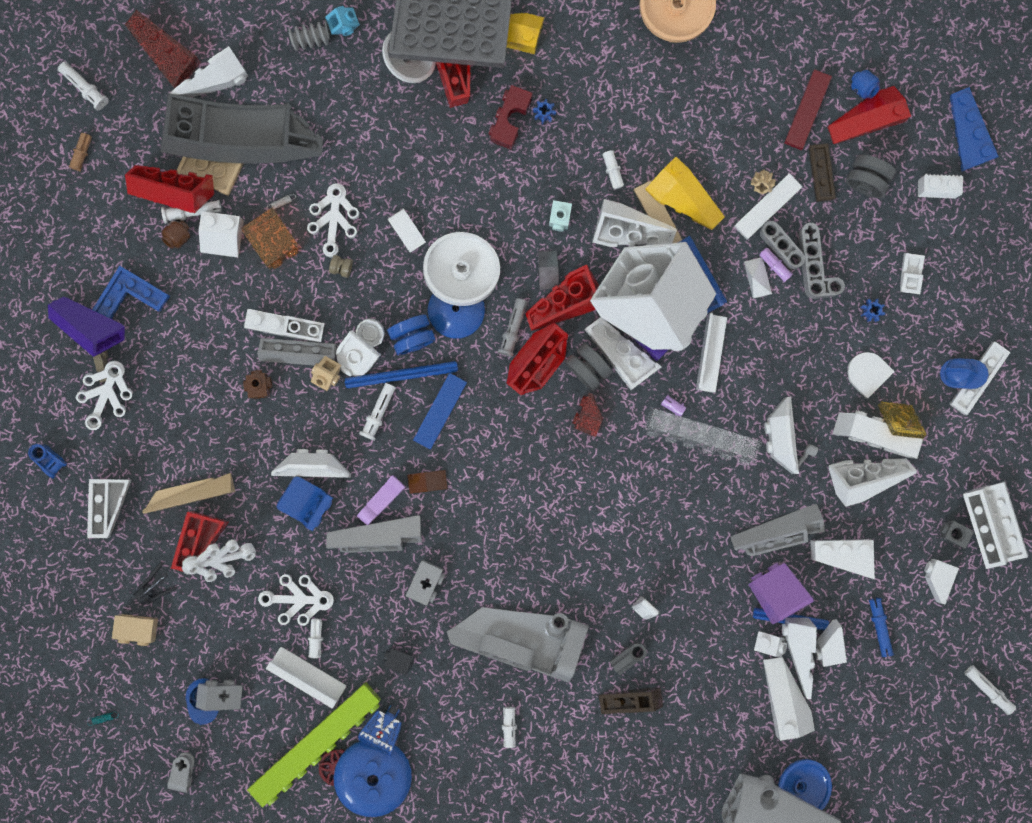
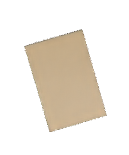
[177,156,244,196]

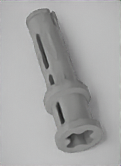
[497,298,528,357]

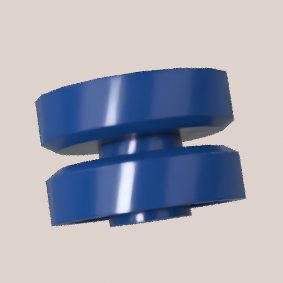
[387,315,436,356]

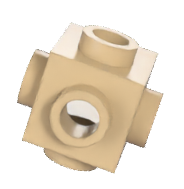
[311,356,342,391]

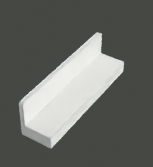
[696,313,727,393]
[266,647,346,709]

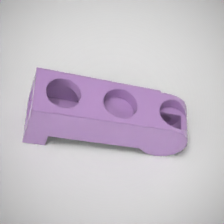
[357,475,406,525]

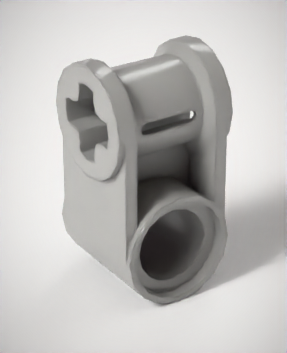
[167,752,195,793]

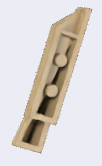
[143,473,235,514]

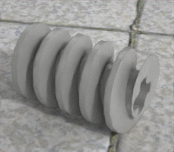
[288,20,330,51]

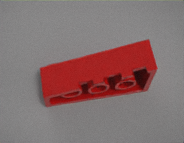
[125,165,214,214]

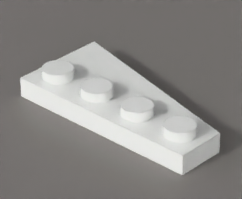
[585,317,662,390]

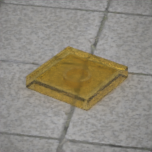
[878,401,926,439]

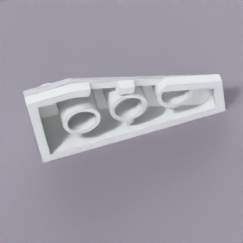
[170,46,248,98]
[829,458,917,507]
[763,657,815,741]

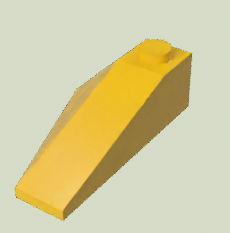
[507,13,544,54]
[645,157,725,230]

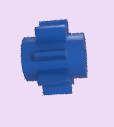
[533,99,556,124]
[860,299,885,322]

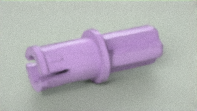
[759,248,793,282]

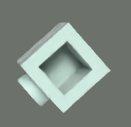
[549,200,572,231]

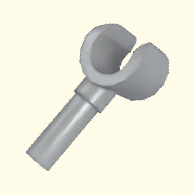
[798,444,818,468]

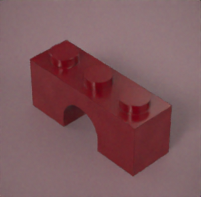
[488,85,533,150]

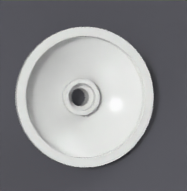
[382,32,436,83]

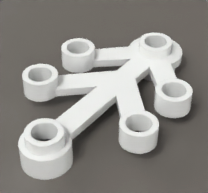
[307,183,359,258]
[76,361,133,430]
[182,540,256,582]
[258,574,334,626]

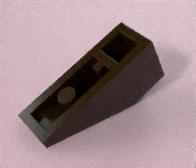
[599,687,663,714]

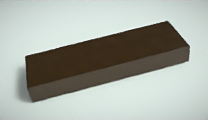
[808,143,836,202]

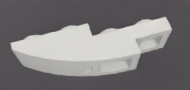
[244,309,324,342]

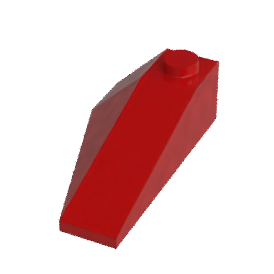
[828,86,911,145]

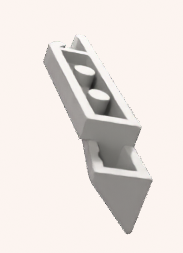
[731,504,825,556]
[326,515,422,553]

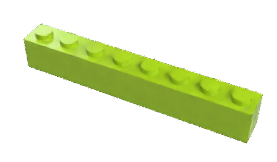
[247,682,381,808]

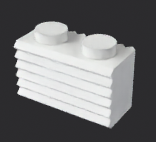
[918,174,963,198]

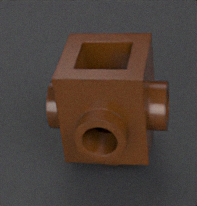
[243,370,272,399]

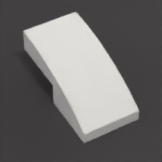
[388,209,426,253]
[900,253,925,294]

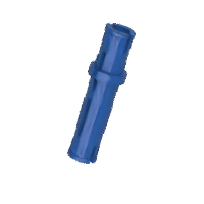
[869,597,894,657]

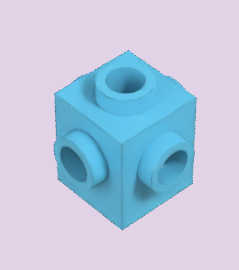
[325,6,360,36]

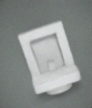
[754,631,787,657]

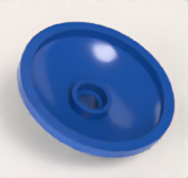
[428,294,485,339]
[778,759,832,810]

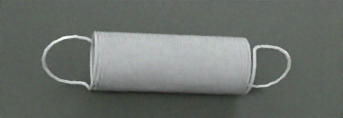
[267,194,296,211]

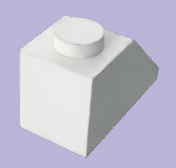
[924,559,959,605]
[815,619,846,667]

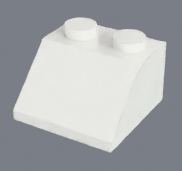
[199,211,244,258]

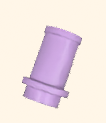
[661,395,686,417]

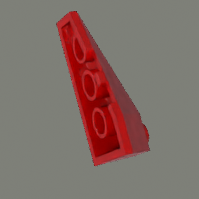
[525,264,599,331]

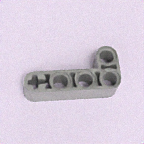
[798,223,845,299]

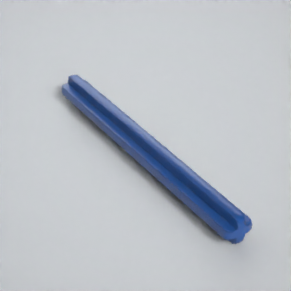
[345,361,458,388]

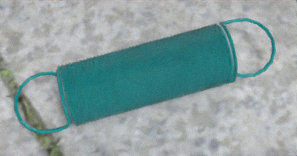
[87,712,119,726]

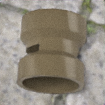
[329,255,353,278]

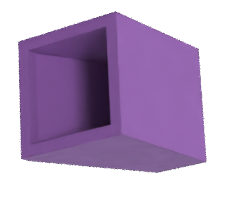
[748,563,814,625]

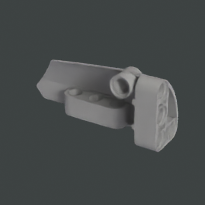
[446,607,589,683]
[722,774,841,823]

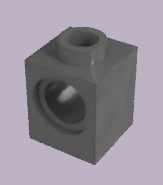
[940,520,974,549]

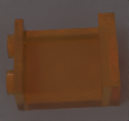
[241,207,301,269]

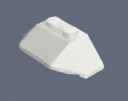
[764,397,799,474]
[271,449,351,478]

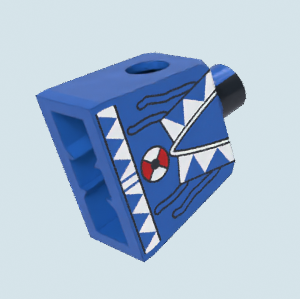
[358,705,402,756]

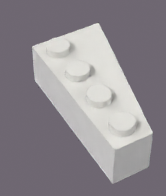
[833,411,924,459]

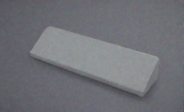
[257,338,337,366]

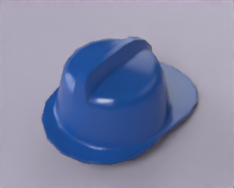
[940,358,989,389]
[186,678,219,725]

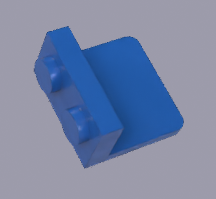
[276,476,333,531]

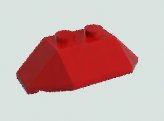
[507,323,568,395]

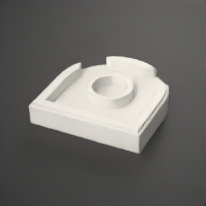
[336,330,381,376]
[848,352,895,399]

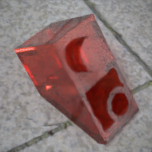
[572,393,603,438]

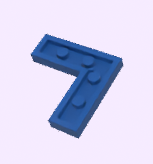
[92,266,170,319]

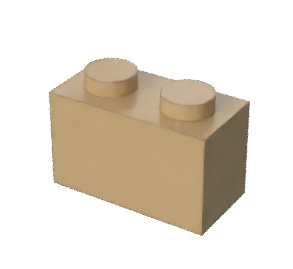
[112,614,158,646]

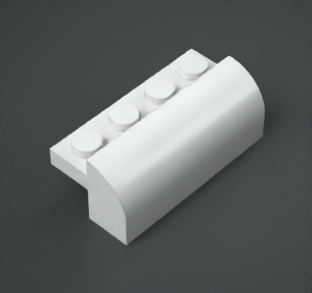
[963,482,1028,569]

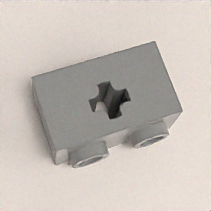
[406,560,445,606]
[196,680,242,711]

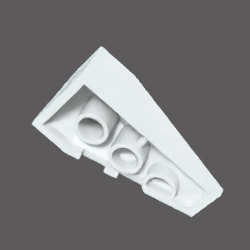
[593,199,677,247]
[782,618,816,699]

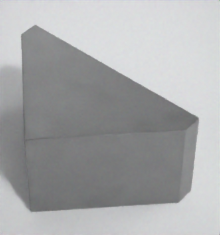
[538,251,559,290]

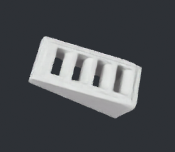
[632,597,659,619]

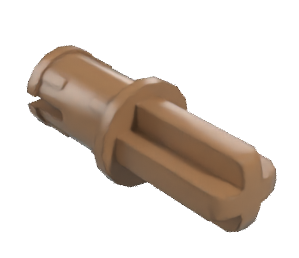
[69,133,92,172]

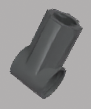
[609,641,647,676]

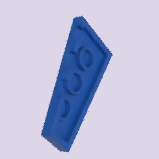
[950,87,998,172]

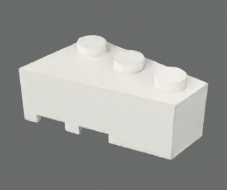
[87,479,131,538]

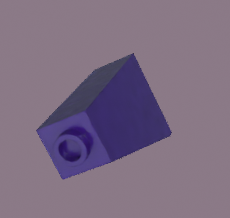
[48,297,125,357]

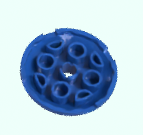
[334,741,412,817]

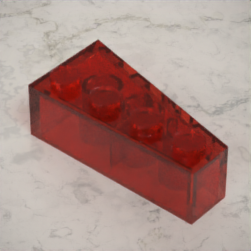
[125,10,201,88]

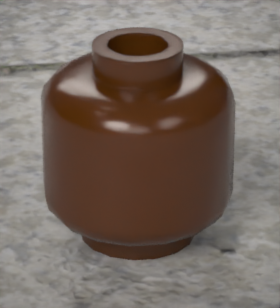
[161,220,190,249]

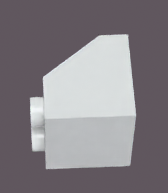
[590,242,716,351]

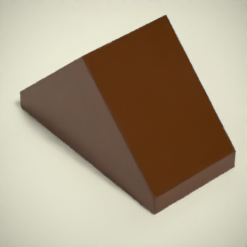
[407,470,448,494]

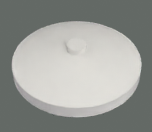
[423,232,500,306]

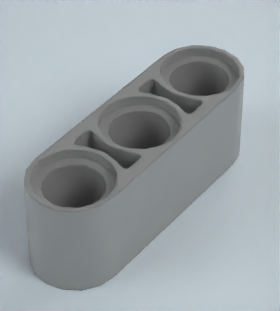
[760,221,805,270]

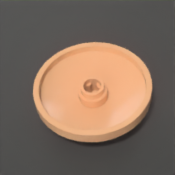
[639,0,716,43]

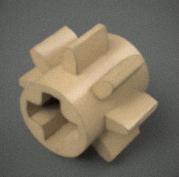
[751,170,776,195]

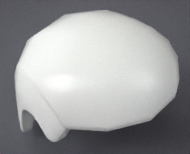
[356,319,385,347]

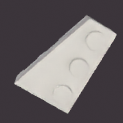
[810,539,875,579]

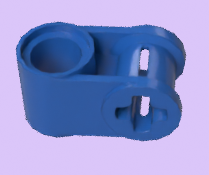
[28,444,67,479]

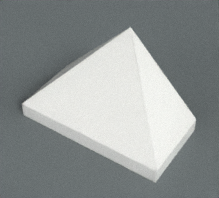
[744,258,772,299]

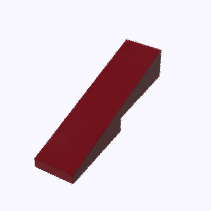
[784,69,832,150]

